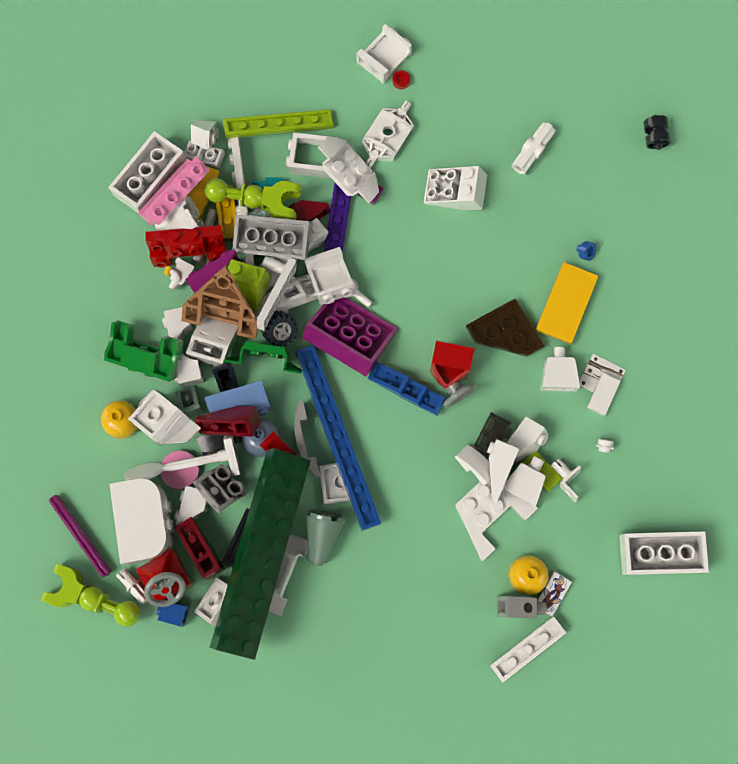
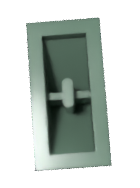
[176,385,205,418]

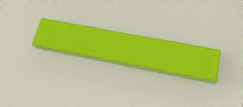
[223,109,334,139]

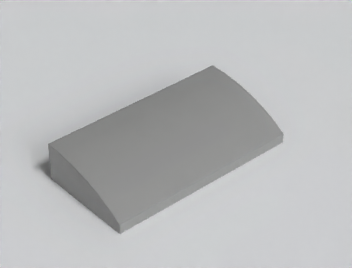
[232,214,313,260]

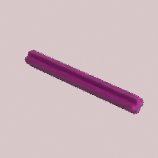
[49,495,111,577]

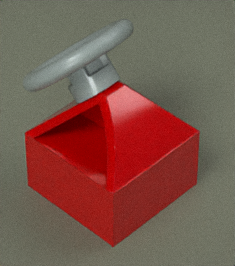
[430,341,476,408]
[136,549,194,607]

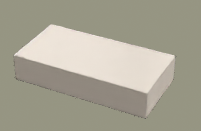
[586,373,620,416]

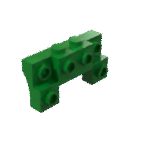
[104,320,184,382]

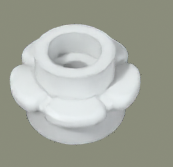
[595,439,615,453]

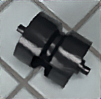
[643,115,671,150]

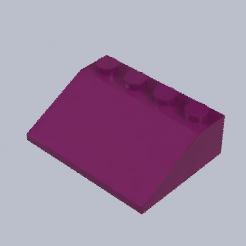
[302,297,398,377]

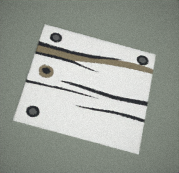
[579,354,626,392]

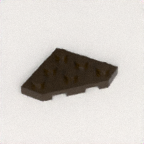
[466,299,544,357]

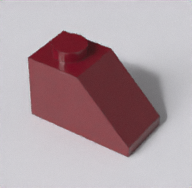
[288,200,330,222]

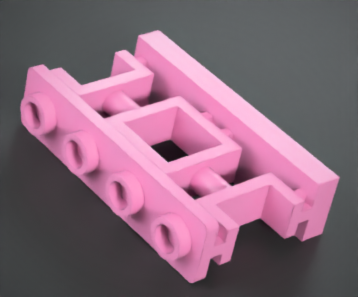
[137,157,209,226]

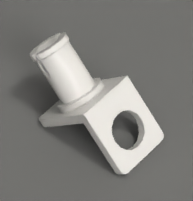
[551,458,582,503]

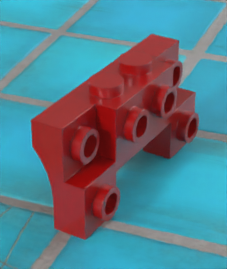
[145,225,227,268]

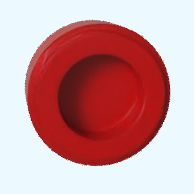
[392,70,410,90]

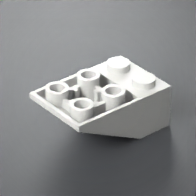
[424,166,487,210]
[186,317,238,366]

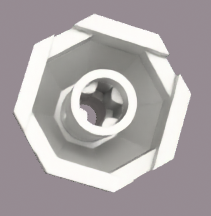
[155,195,203,231]

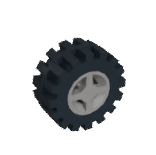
[261,311,298,347]

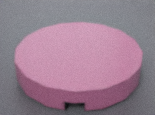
[160,451,200,490]

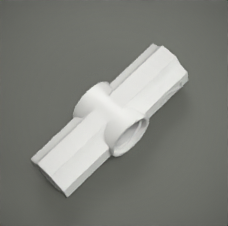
[512,123,556,175]

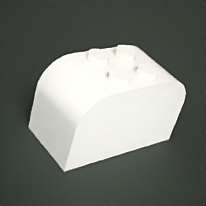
[109,478,175,565]

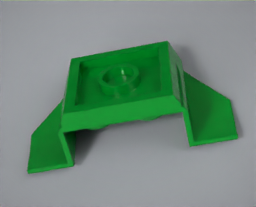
[223,341,302,374]

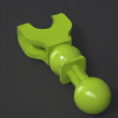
[204,178,302,220]
[40,563,140,627]

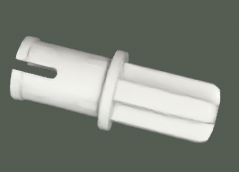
[116,568,147,604]

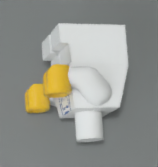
[164,258,195,290]

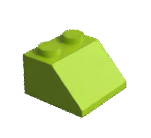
[228,259,272,312]

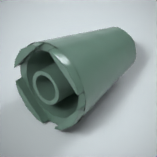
[306,509,346,566]

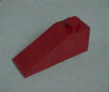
[194,406,261,437]
[174,517,226,580]

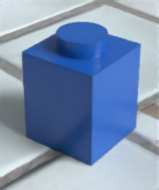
[156,600,190,627]

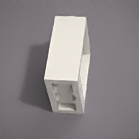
[286,133,337,179]

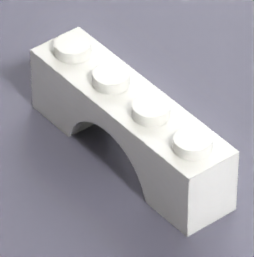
[162,307,204,388]

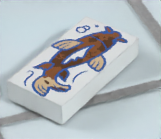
[537,572,572,617]

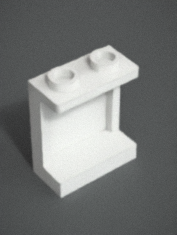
[356,24,412,84]
[304,247,356,305]

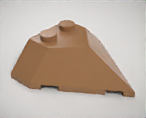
[181,265,258,339]

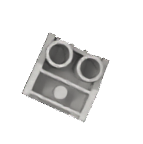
[193,464,247,513]

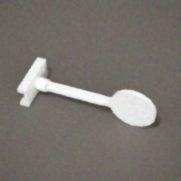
[124,435,240,481]

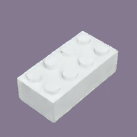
[108,131,187,212]
[619,532,709,575]

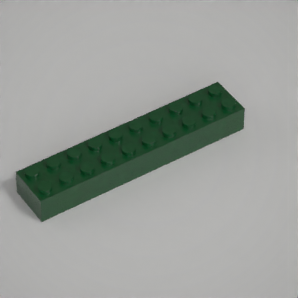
[210,448,311,660]

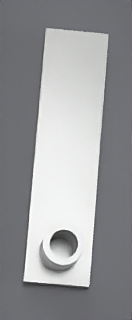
[257,256,296,331]

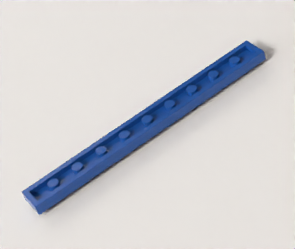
[295,345,381,531]

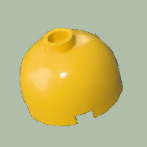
[100,400,139,439]
[508,555,549,595]

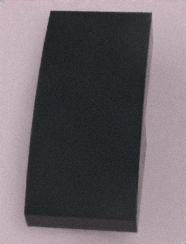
[196,434,241,455]

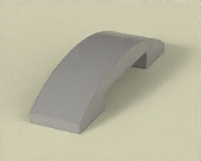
[294,400,320,479]

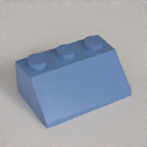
[205,380,272,416]

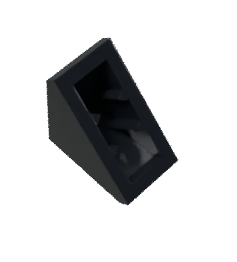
[212,362,239,393]

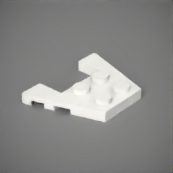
[455,481,538,561]

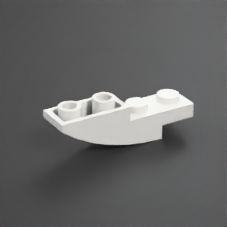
[252,280,318,319]

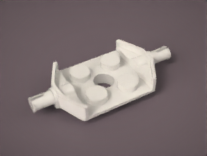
[362,101,414,169]

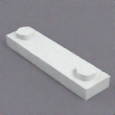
[489,616,566,683]

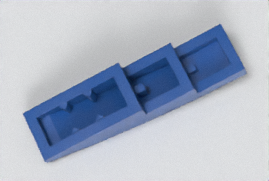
[368,362,446,416]

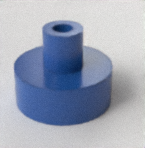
[576,241,596,261]

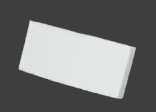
[184,140,225,169]
[455,445,490,485]

